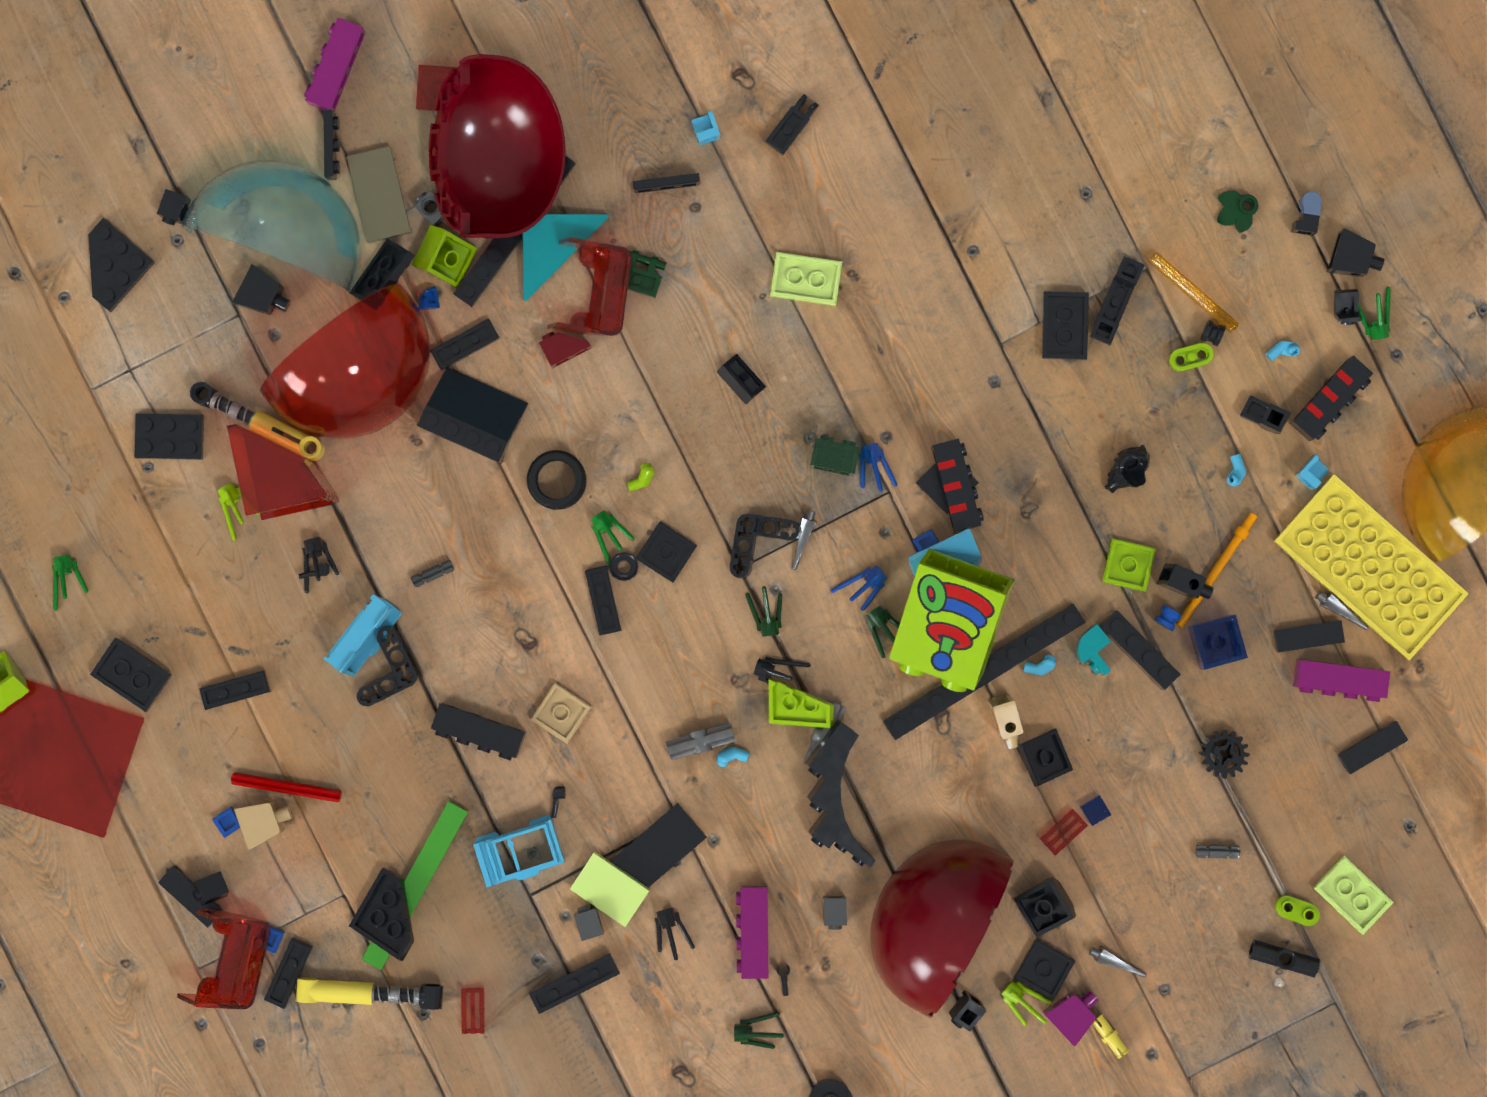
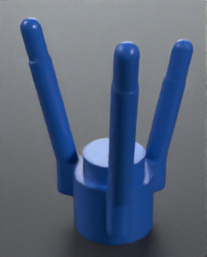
[859,443,897,492]
[831,566,888,611]

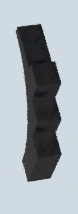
[806,719,876,867]

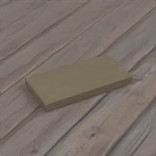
[347,146,411,243]

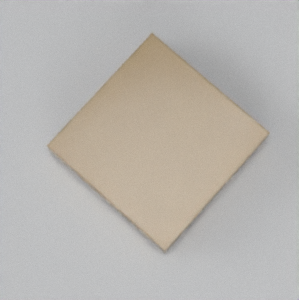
[530,682,592,744]

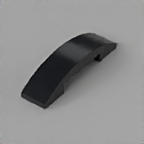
[1090,256,1144,346]

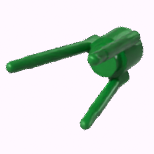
[1358,287,1391,340]
[591,510,634,567]
[52,555,88,611]

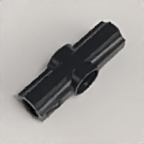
[1248,939,1320,978]

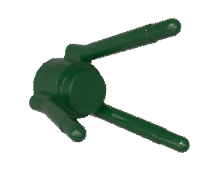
[745,586,782,637]
[866,606,900,658]
[734,1012,784,1049]

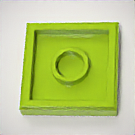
[1102,538,1156,592]

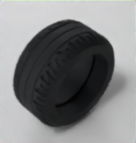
[527,450,587,510]

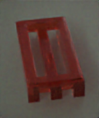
[1039,809,1088,856]
[461,988,485,1034]

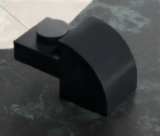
[1240,395,1291,434]

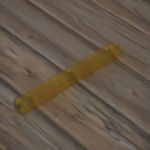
[1149,253,1239,332]

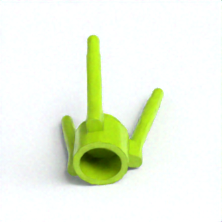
[217,483,261,541]
[1001,981,1052,1026]

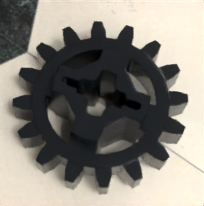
[1199,730,1250,779]

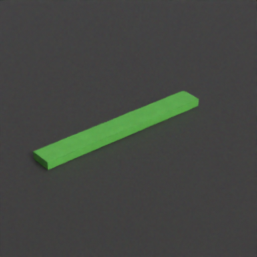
[361,801,469,970]

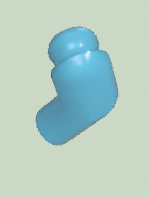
[1265,340,1300,361]
[1226,453,1247,487]
[1023,654,1056,676]
[716,746,750,767]

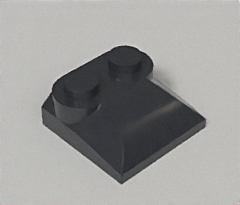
[1014,877,1076,938]

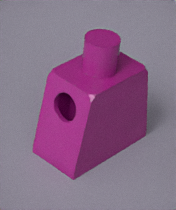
[1043,990,1099,1047]

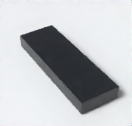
[632,173,700,193]
[430,319,500,371]
[585,565,622,636]
[1274,620,1345,653]
[199,670,271,710]
[1338,721,1408,774]
[158,865,224,928]
[264,937,313,1009]

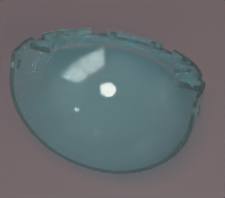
[181,160,362,293]

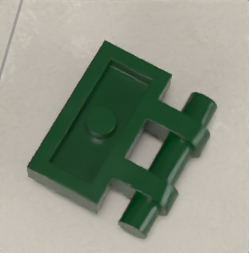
[613,249,667,298]

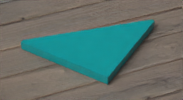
[522,214,609,301]

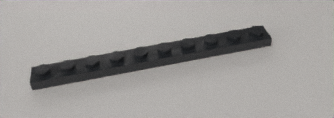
[883,604,1086,740]

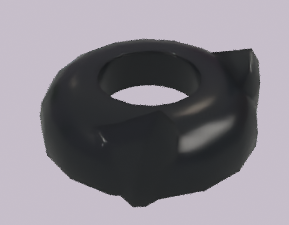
[609,552,638,581]

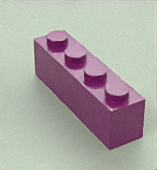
[304,18,366,112]
[1293,660,1390,702]
[736,886,769,979]

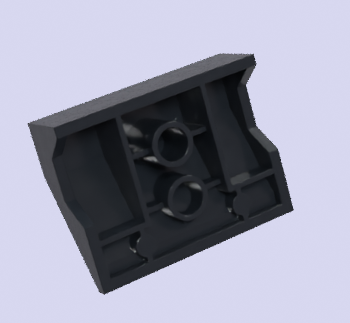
[417,367,529,464]

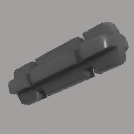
[411,560,454,587]
[1195,844,1240,859]

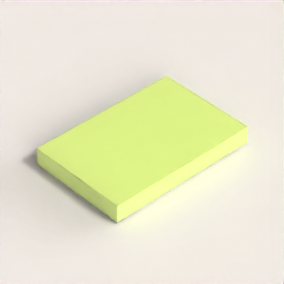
[770,252,843,306]
[570,851,651,927]
[1312,855,1394,935]

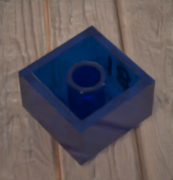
[1188,614,1248,670]

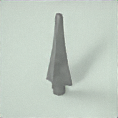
[792,510,817,570]
[1315,591,1369,630]
[1089,946,1146,977]

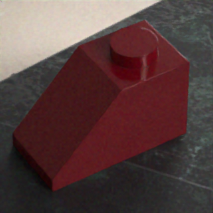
[539,332,592,369]

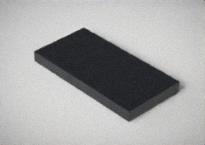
[610,803,707,888]

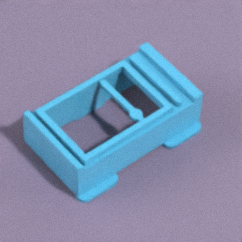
[323,594,403,677]
[473,815,566,887]

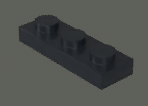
[323,110,340,180]

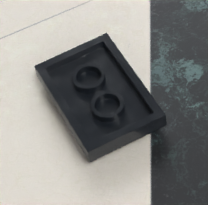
[349,238,415,311]
[1042,291,1089,360]
[134,413,204,460]
[90,637,172,712]

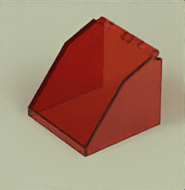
[227,424,339,520]

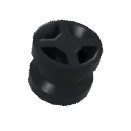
[1200,320,1226,347]

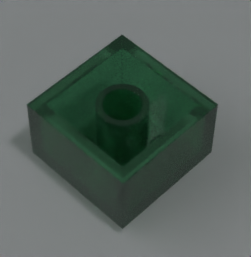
[809,435,860,477]

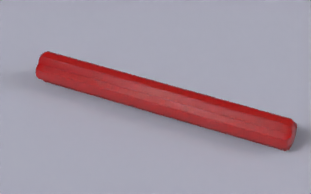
[231,772,342,802]

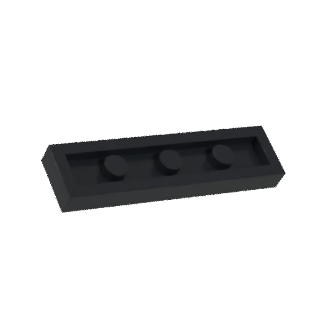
[529,953,620,1014]

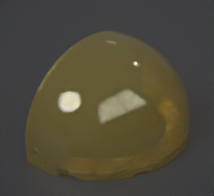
[1402,404,1487,562]

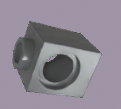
[414,191,444,227]
[823,896,847,930]
[574,904,604,941]

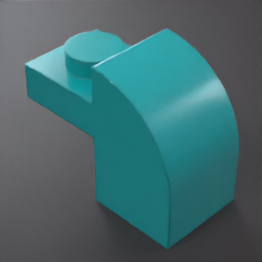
[1076,624,1111,676]

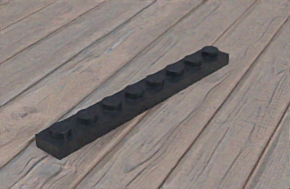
[453,156,576,307]

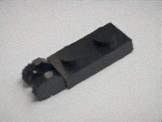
[765,94,819,156]

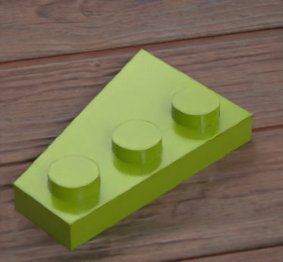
[769,678,834,728]

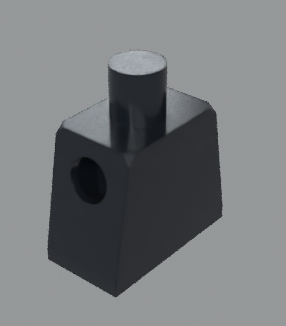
[1327,229,1385,277]
[232,264,291,315]
[1156,564,1214,599]

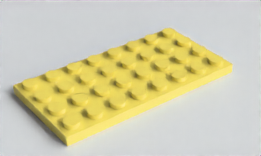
[1274,474,1469,661]

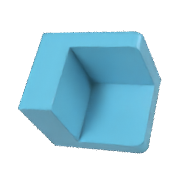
[692,110,720,146]
[1295,454,1329,490]

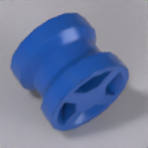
[1154,605,1182,632]

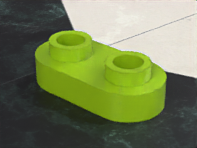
[1169,343,1214,372]
[1275,895,1320,926]

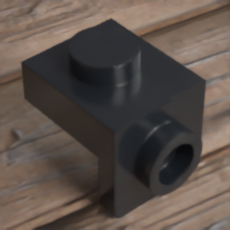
[1334,289,1361,325]

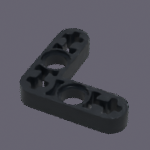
[730,514,802,578]
[357,626,418,707]

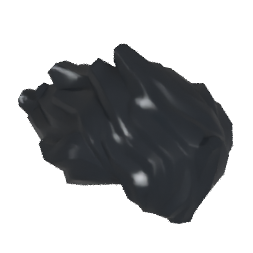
[1104,445,1150,493]

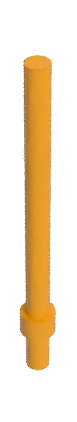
[1175,512,1258,628]

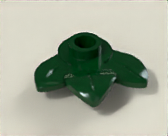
[1217,191,1258,233]

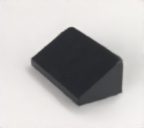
[717,354,766,404]

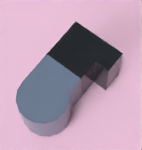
[1291,191,1322,236]

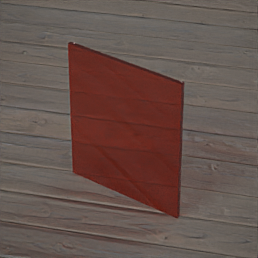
[0,679,145,838]

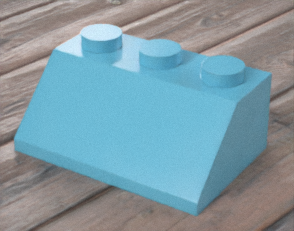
[908,528,982,577]

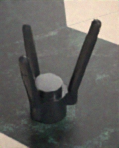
[302,537,339,594]
[753,656,811,685]
[654,908,695,960]

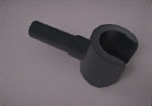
[298,563,330,579]
[551,786,566,818]
[777,965,790,996]

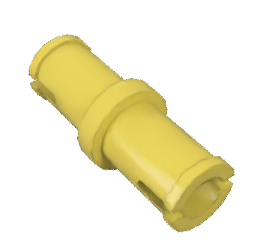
[1092,1014,1130,1059]

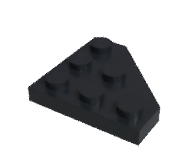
[88,218,155,312]
[349,867,414,961]

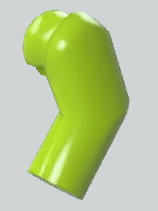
[627,463,654,492]

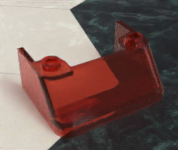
[547,237,632,336]
[177,909,270,1009]

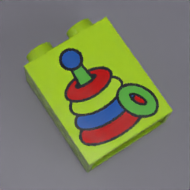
[889,548,1015,692]

